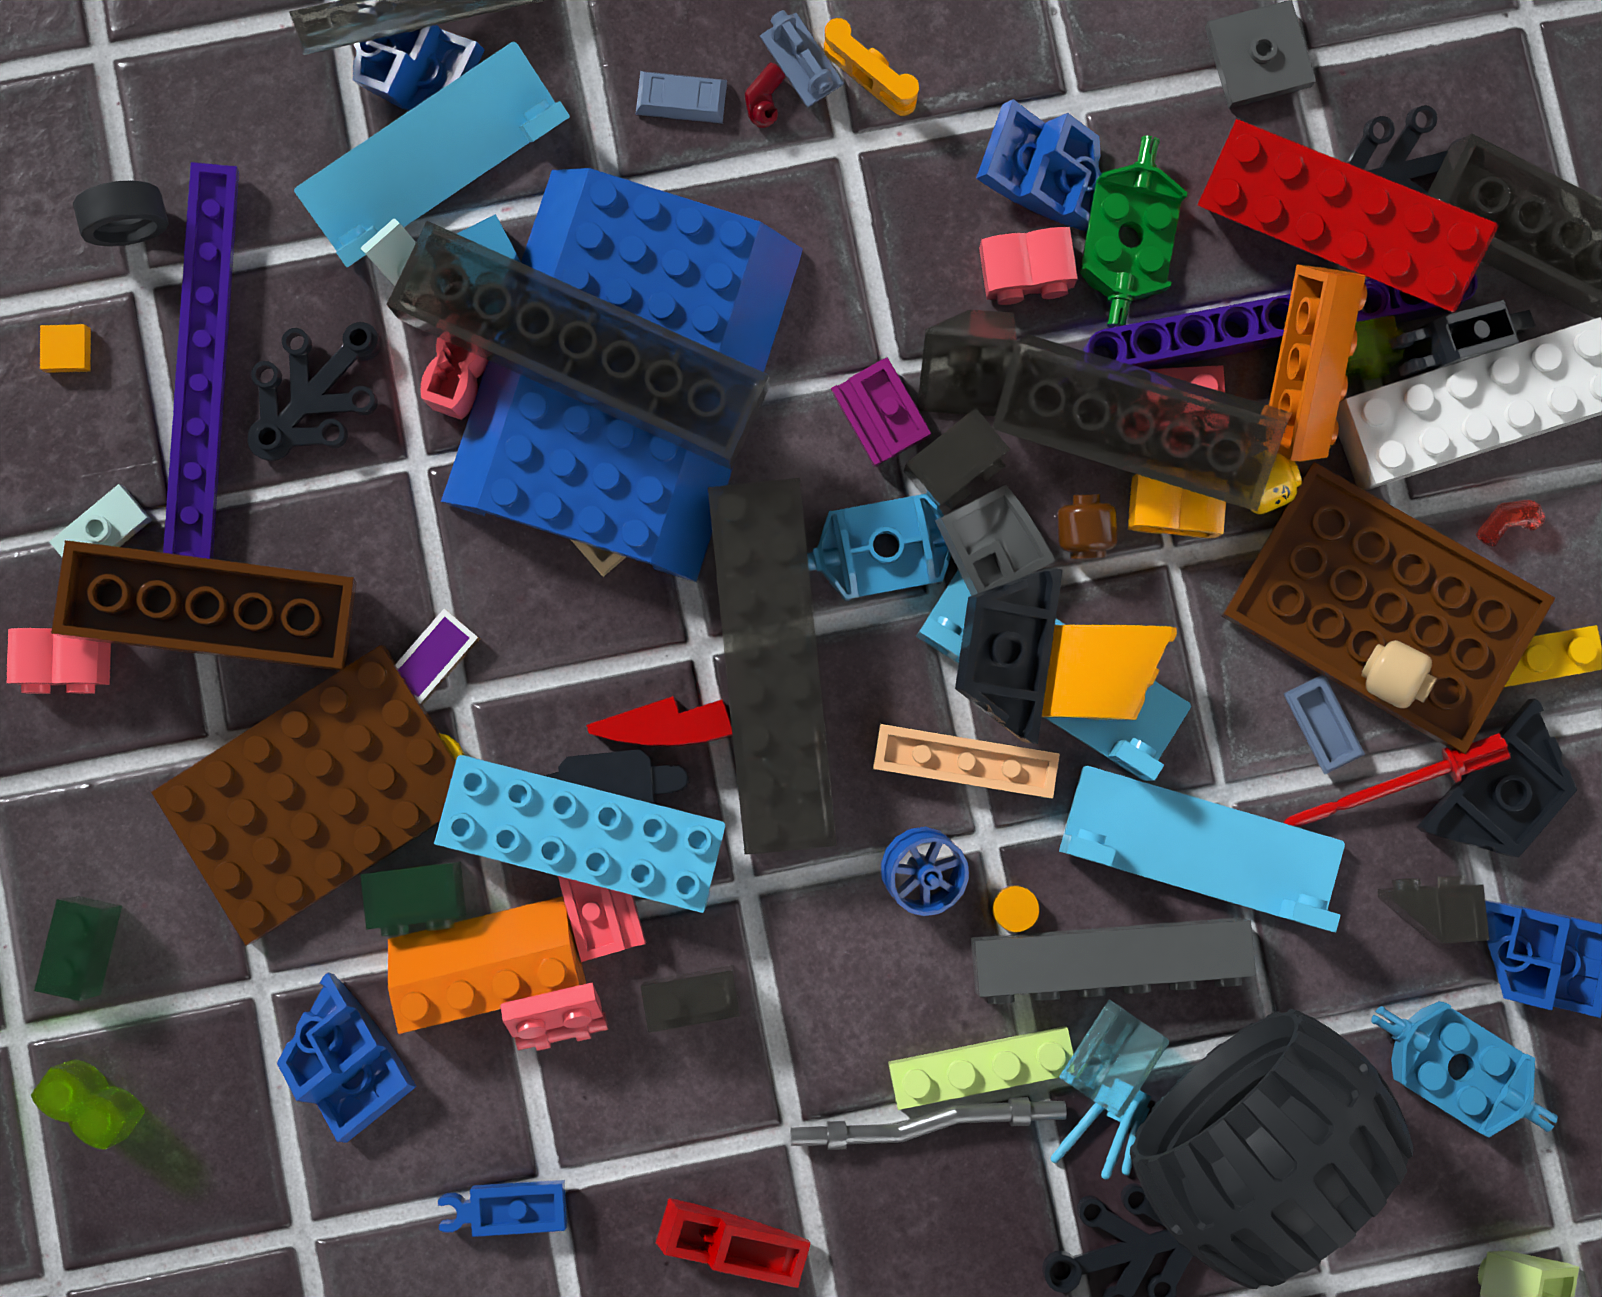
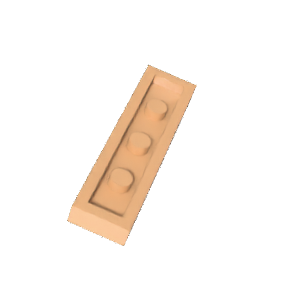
[873,724,1060,799]

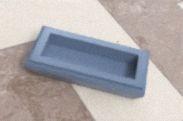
[636,71,727,124]
[1283,675,1365,775]

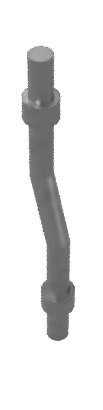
[790,1097,1067,1150]

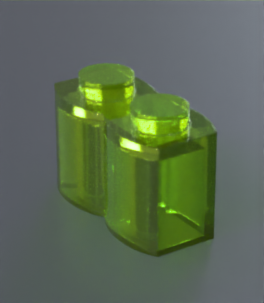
[31,1059,145,1150]

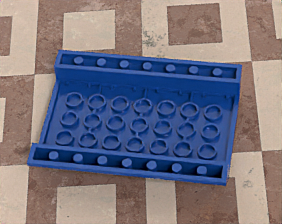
[441,168,803,583]

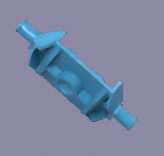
[787,494,951,601]
[1371,1001,1558,1138]

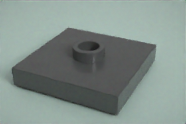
[1205,0,1316,109]

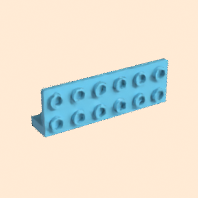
[294,42,570,267]
[916,569,1191,781]
[434,755,726,913]
[1059,766,1345,933]

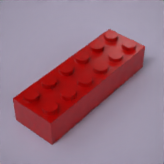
[1198,119,1499,312]

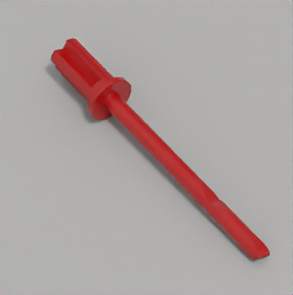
[1284,733,1511,827]

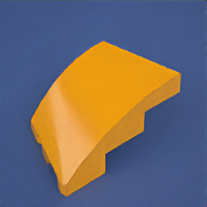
[1042,625,1177,720]

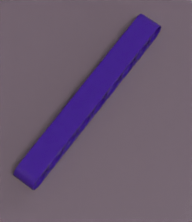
[1080,274,1478,379]

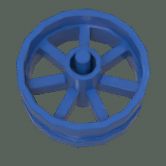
[881,827,969,916]

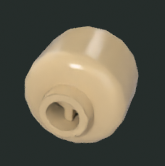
[1361,640,1437,708]

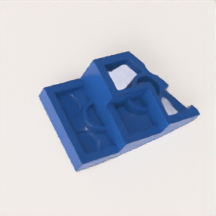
[353,0,485,111]
[976,99,1101,232]
[1477,898,1602,1018]
[277,972,417,1143]

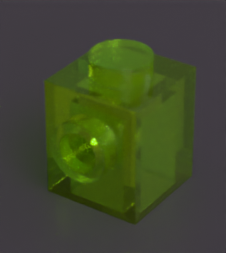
[1345,315,1405,380]

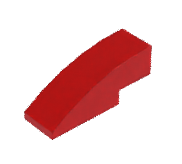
[586,696,735,746]
[656,1198,811,1288]

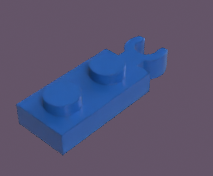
[438,1180,567,1237]

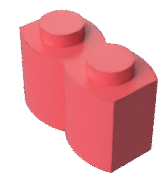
[979,227,1078,305]
[420,314,493,420]
[6,628,111,694]

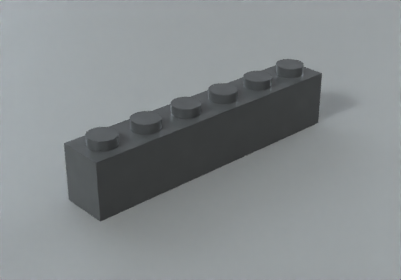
[971,917,1256,1004]

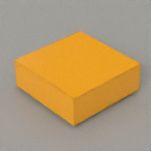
[40,324,91,373]

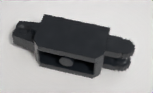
[1389,300,1535,377]
[543,749,691,804]

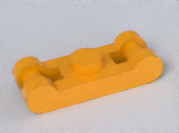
[824,18,919,116]

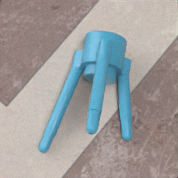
[1051,1080,1151,1180]

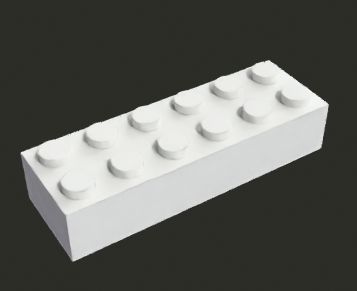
[1336,317,1602,491]

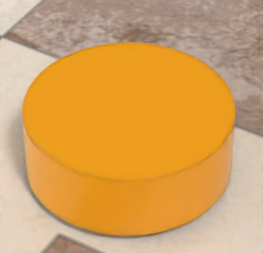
[992,886,1039,932]

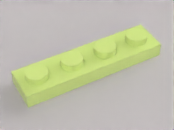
[888,1026,1078,1110]

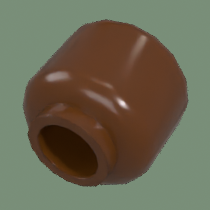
[1058,494,1117,559]

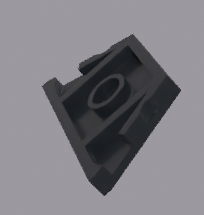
[955,568,1063,744]
[1417,698,1577,858]

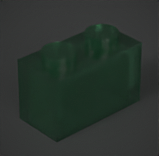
[360,861,466,936]
[34,896,122,1001]

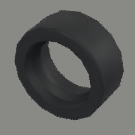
[73,180,169,247]

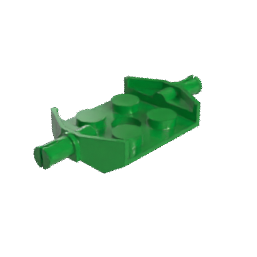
[1079,136,1188,328]

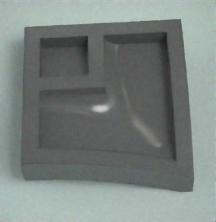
[935,485,1055,596]

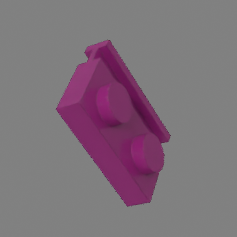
[831,357,931,468]

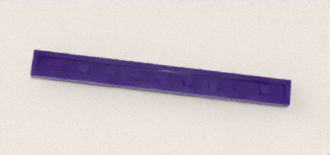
[163,162,239,559]

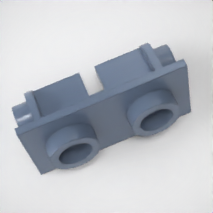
[760,10,844,108]

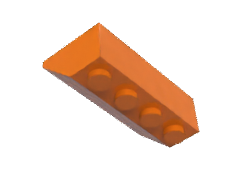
[1262,265,1367,461]
[388,896,586,1034]

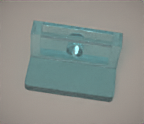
[1059,1000,1169,1118]

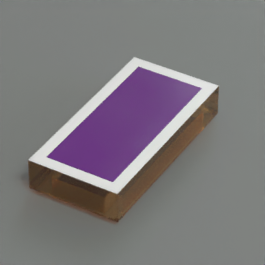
[395,609,481,705]

